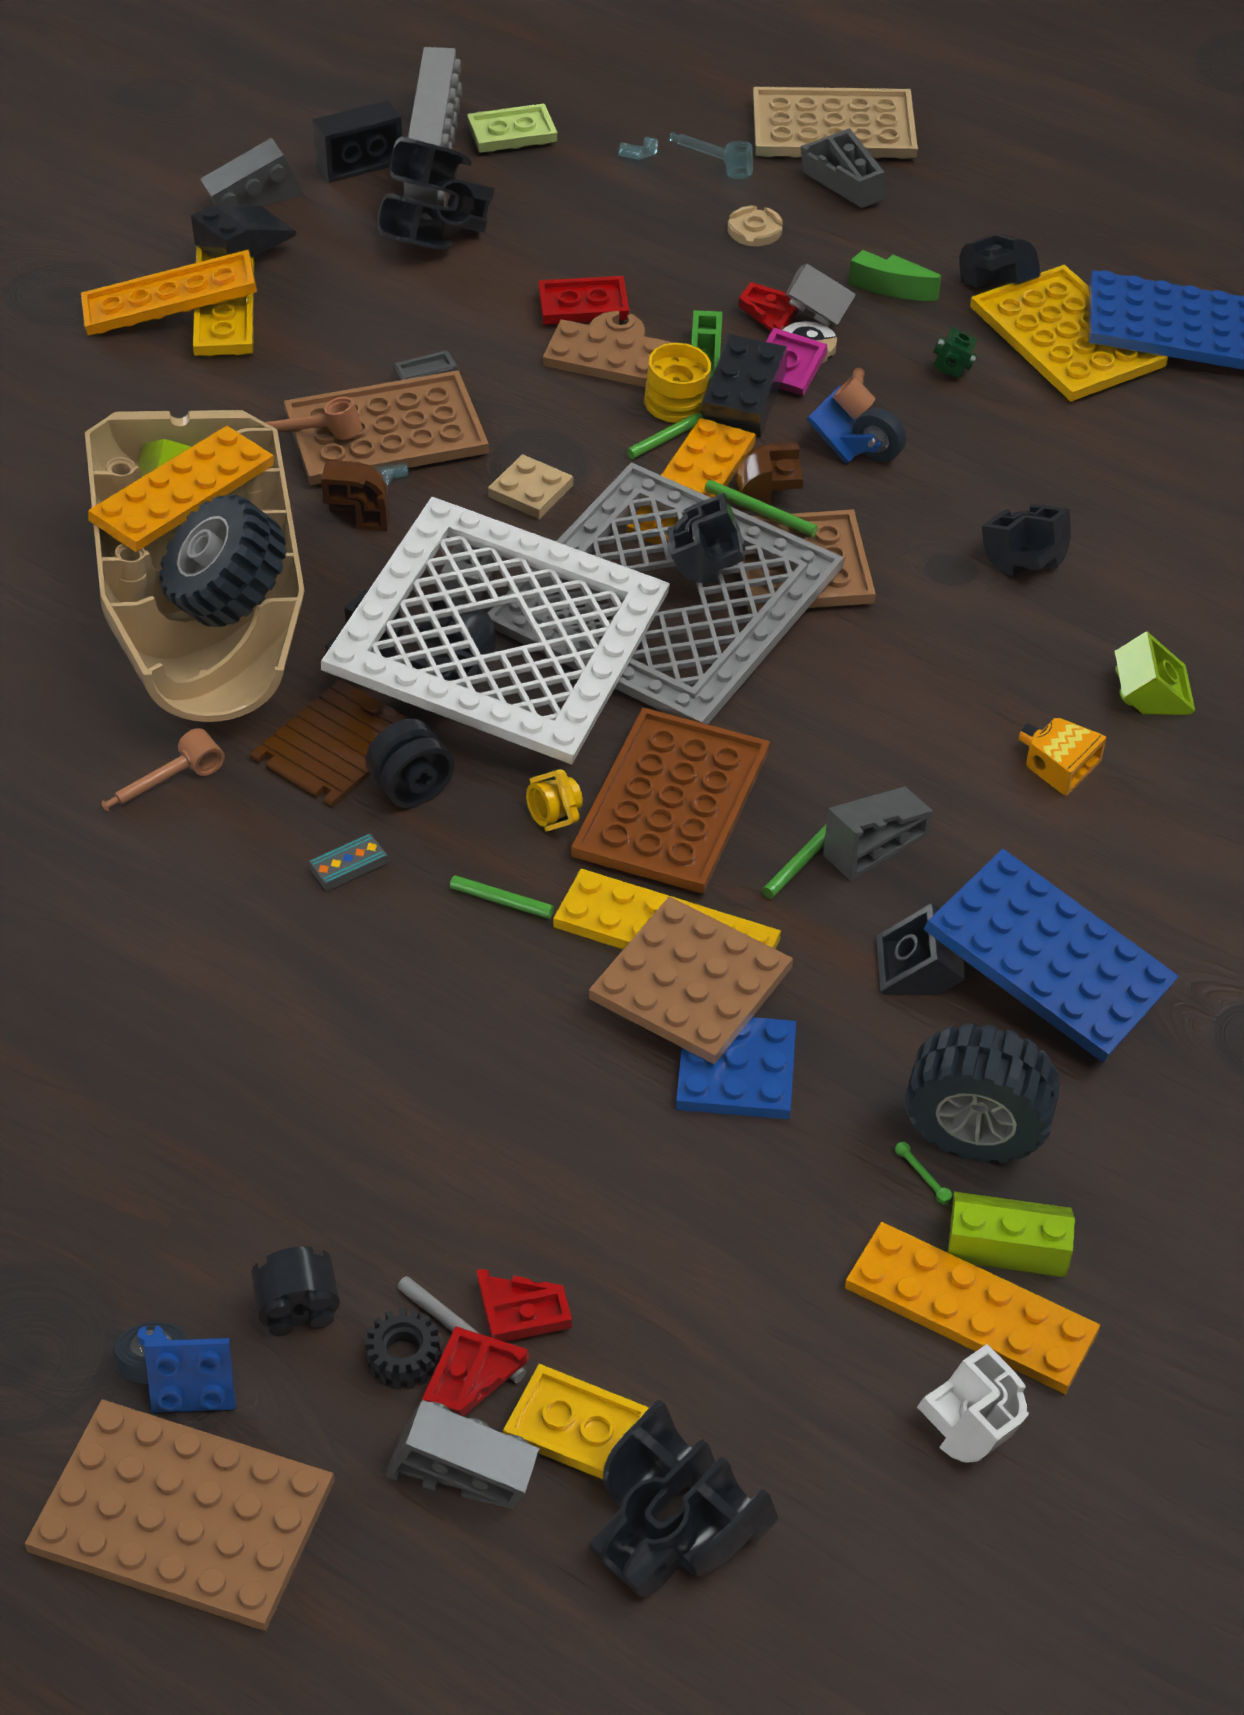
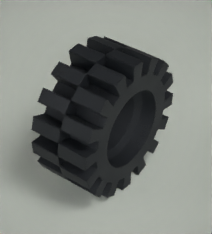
[365,1308,441,1390]

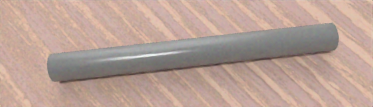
[397,1276,526,1384]

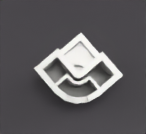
[917,1344,1029,1463]

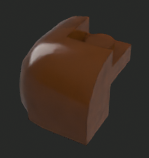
[736,442,803,511]
[321,460,390,531]

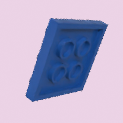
[676,1017,796,1120]

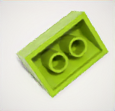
[948,1192,1075,1278]

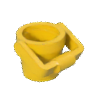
[526,769,583,832]

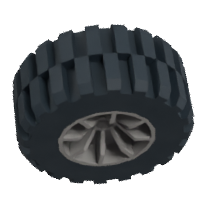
[159,495,286,627]
[905,1024,1060,1163]

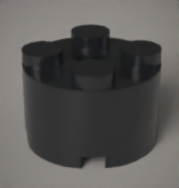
[251,1246,340,1336]

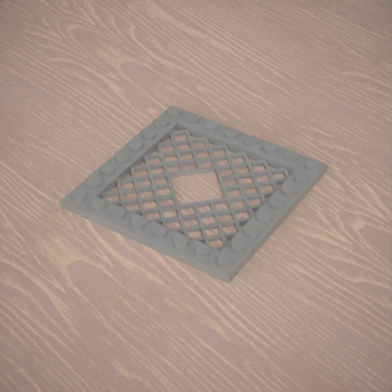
[488,462,844,724]

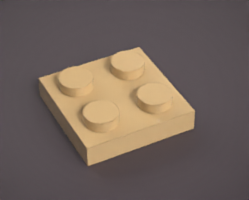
[488,454,573,519]

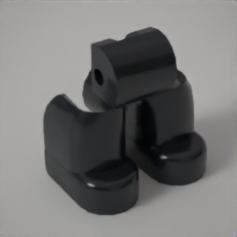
[377,136,495,249]
[589,1400,778,1597]

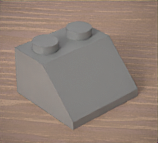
[785,264,856,327]

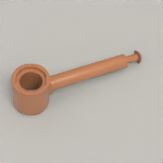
[833,368,876,420]
[265,396,362,440]
[101,728,225,812]

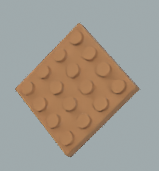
[739,509,876,612]
[589,896,793,1065]

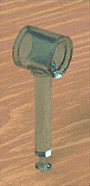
[669,131,753,179]

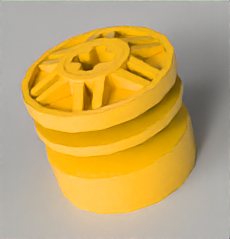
[644,342,711,423]

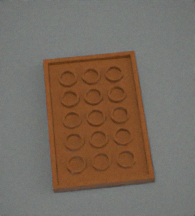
[571,707,770,894]

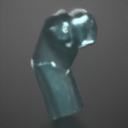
[618,137,658,160]
[376,462,409,486]

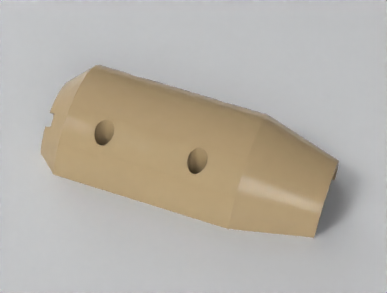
[85,410,305,722]

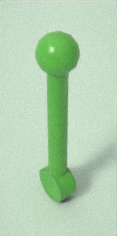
[895,1142,952,1205]

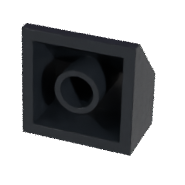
[876,903,965,996]

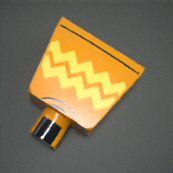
[1018,718,1107,796]

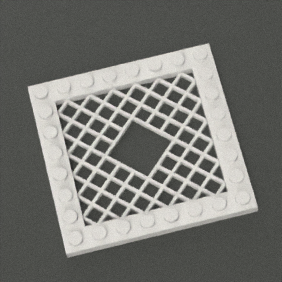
[321,497,670,764]

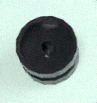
[365,719,455,808]

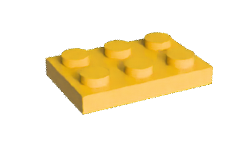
[503,1364,649,1479]

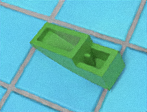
[848,250,941,301]
[691,310,722,382]

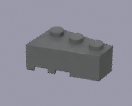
[823,786,933,881]

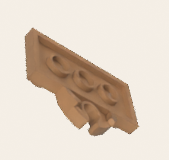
[542,311,672,387]

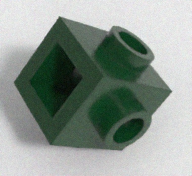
[933,326,978,378]

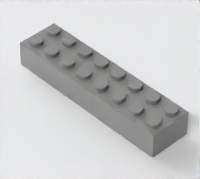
[404,47,462,206]

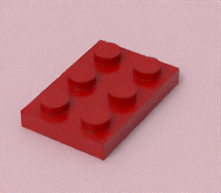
[538,276,629,325]

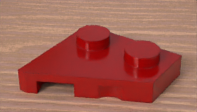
[738,282,799,332]
[476,1269,572,1342]
[422,1326,530,1417]

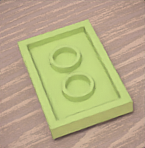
[467,103,557,153]

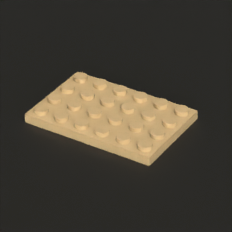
[753,87,918,159]

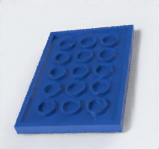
[1089,270,1244,370]
[923,849,1179,1063]

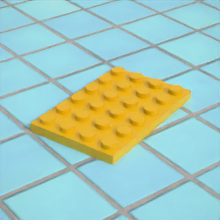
[970,264,1168,402]

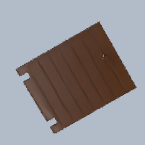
[250,679,410,807]

